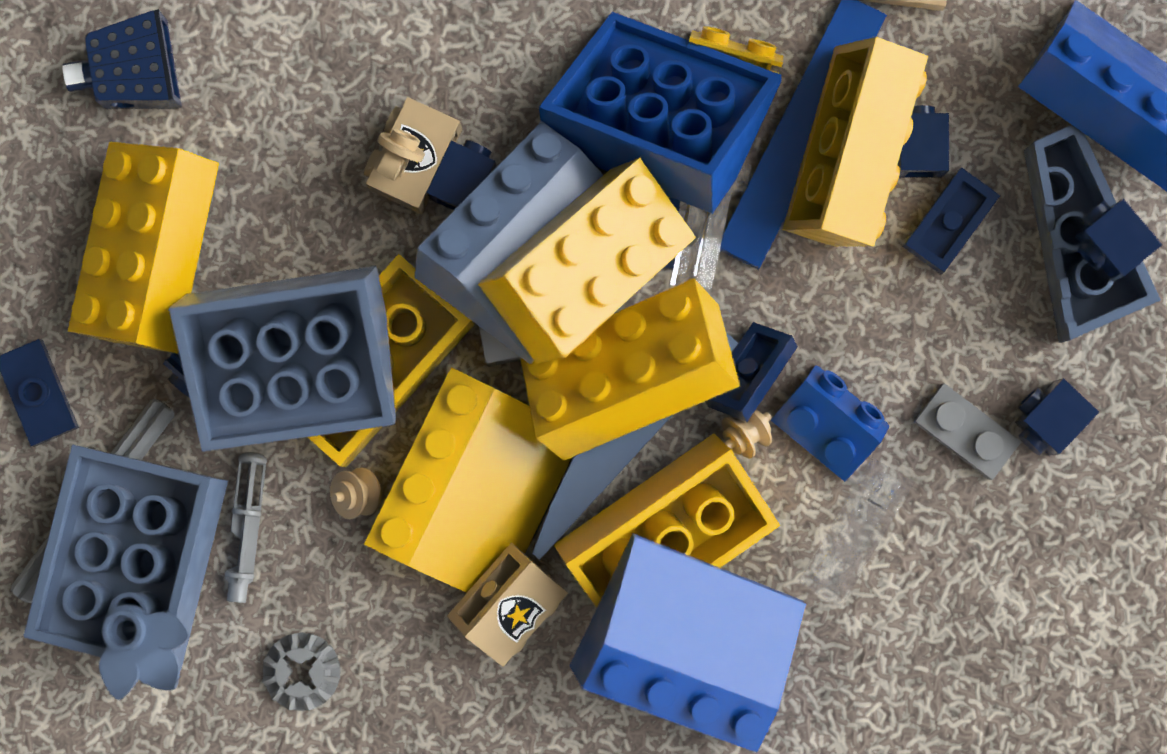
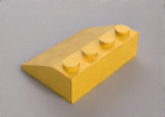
[364,367,571,593]

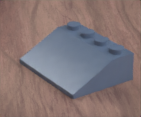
[415,121,603,364]
[169,265,396,452]
[23,445,228,670]

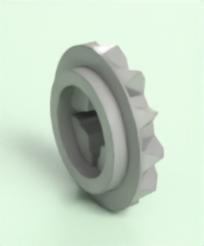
[262,633,341,711]

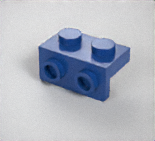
[771,365,890,482]

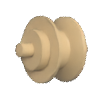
[722,410,772,459]
[330,467,381,519]

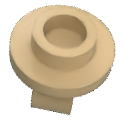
[376,128,425,181]

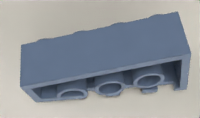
[1024,125,1161,343]

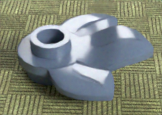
[99,605,190,700]

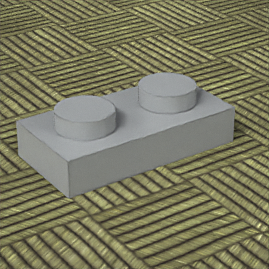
[913,383,1021,480]

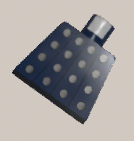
[63,9,182,109]

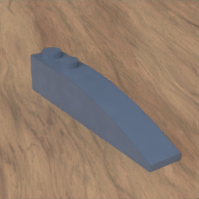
[533,332,739,560]

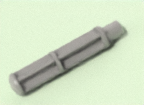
[225,452,267,603]

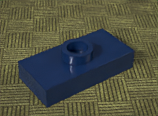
[902,167,1001,275]
[705,322,798,422]
[0,339,79,447]

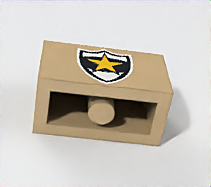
[364,97,463,215]
[447,542,568,667]

